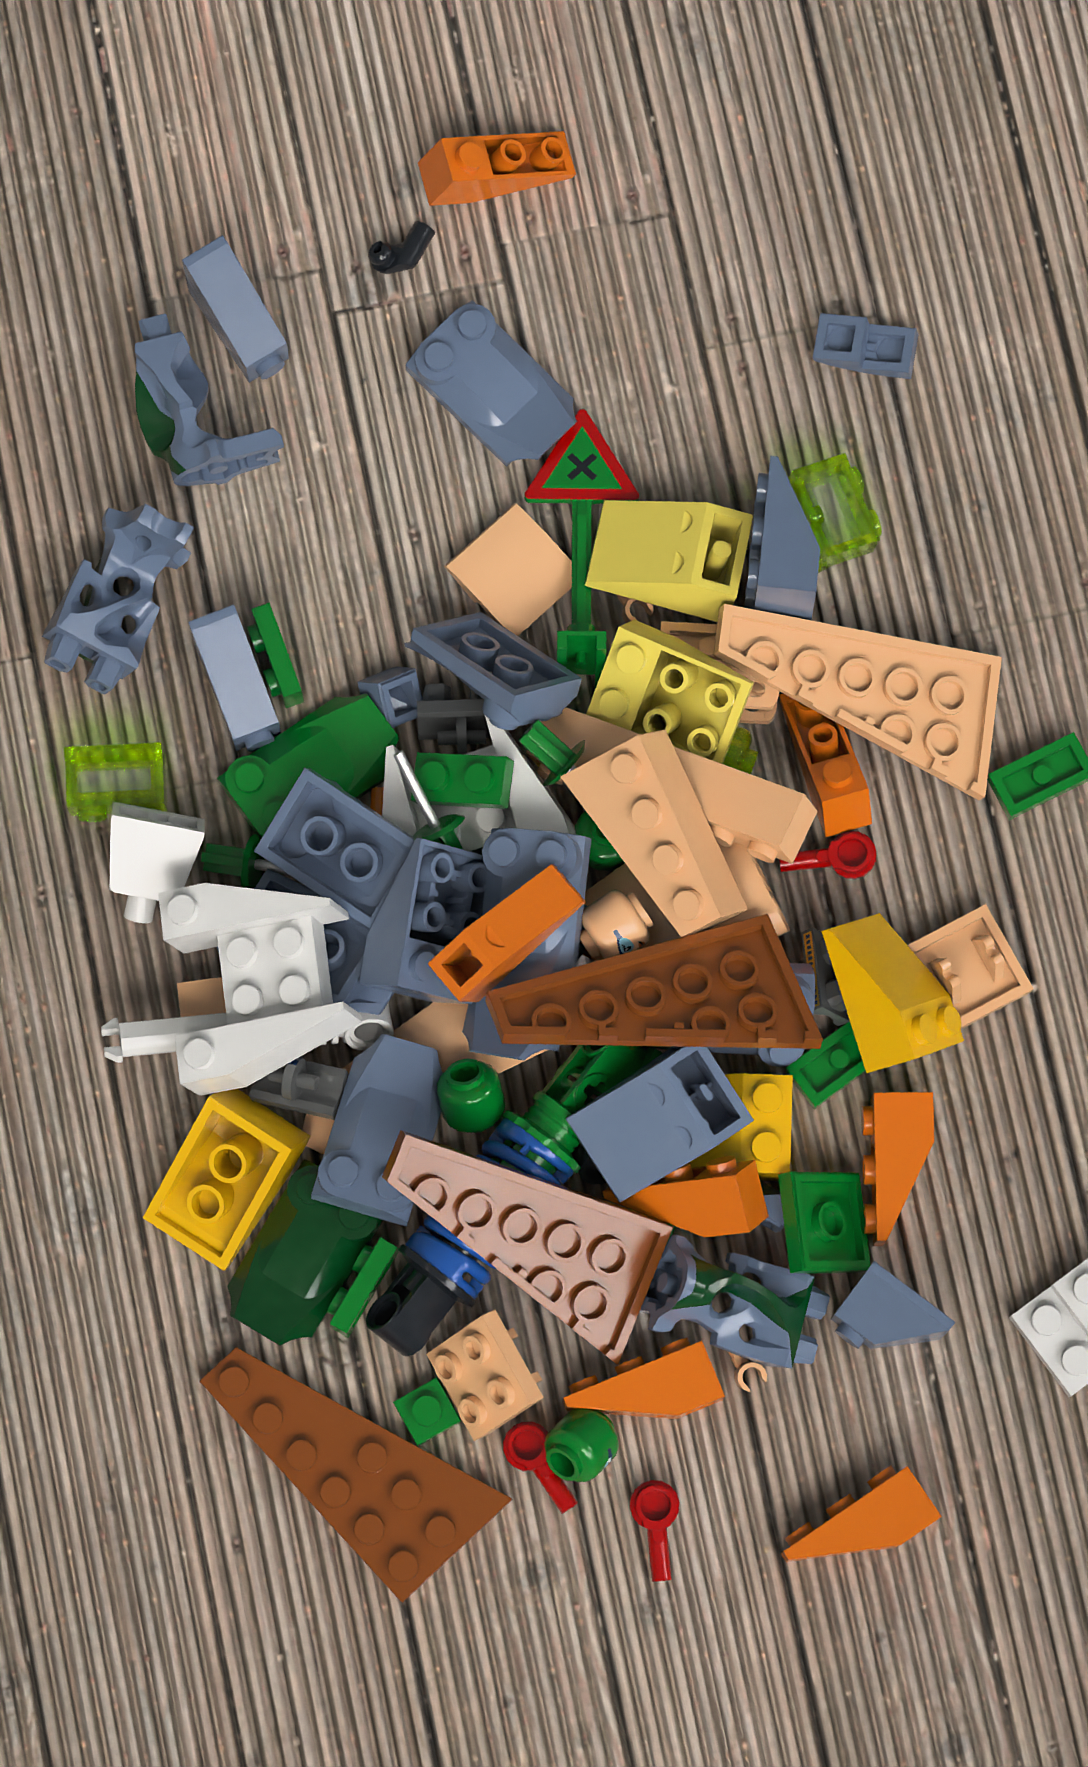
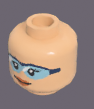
[580,890,654,959]

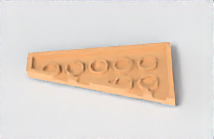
[713,604,1002,800]

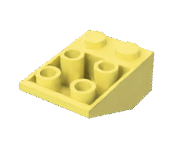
[584,500,753,622]
[586,619,754,764]

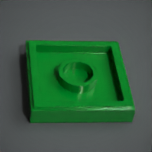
[778,1172,871,1273]

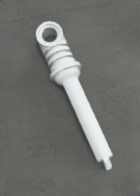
[101,1003,394,1063]

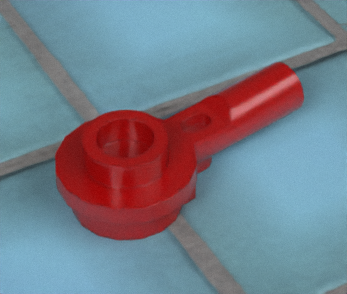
[779,831,877,879]
[503,1421,578,1514]
[629,1480,680,1582]

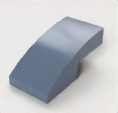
[813,313,919,379]

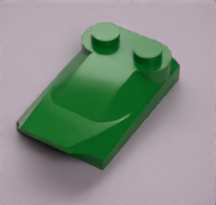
[217,693,399,839]

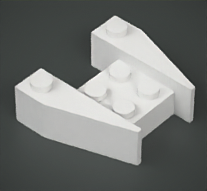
[382,716,589,873]
[158,883,362,1096]

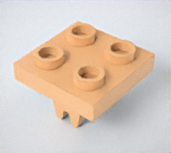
[908,904,1034,1029]
[426,1310,544,1441]

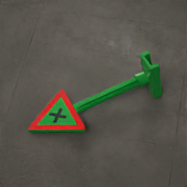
[524,409,639,688]

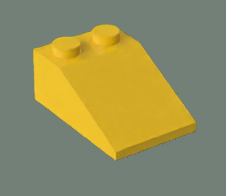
[822,913,964,1073]
[690,1073,793,1181]
[143,1089,311,1271]

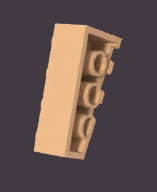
[561,729,748,937]

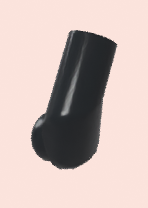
[368,221,435,274]

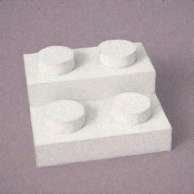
[1009,1258,1088,1397]

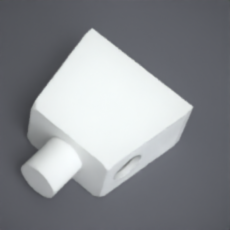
[109,802,205,923]

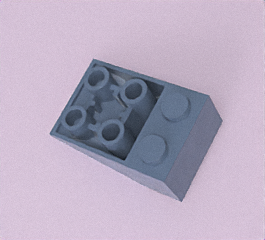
[744,456,820,620]
[359,838,487,1004]
[565,1046,754,1202]

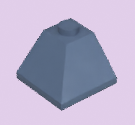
[831,1261,955,1349]

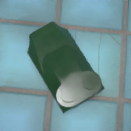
[227,1159,384,1346]

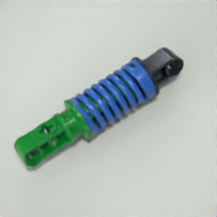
[366,1045,647,1356]

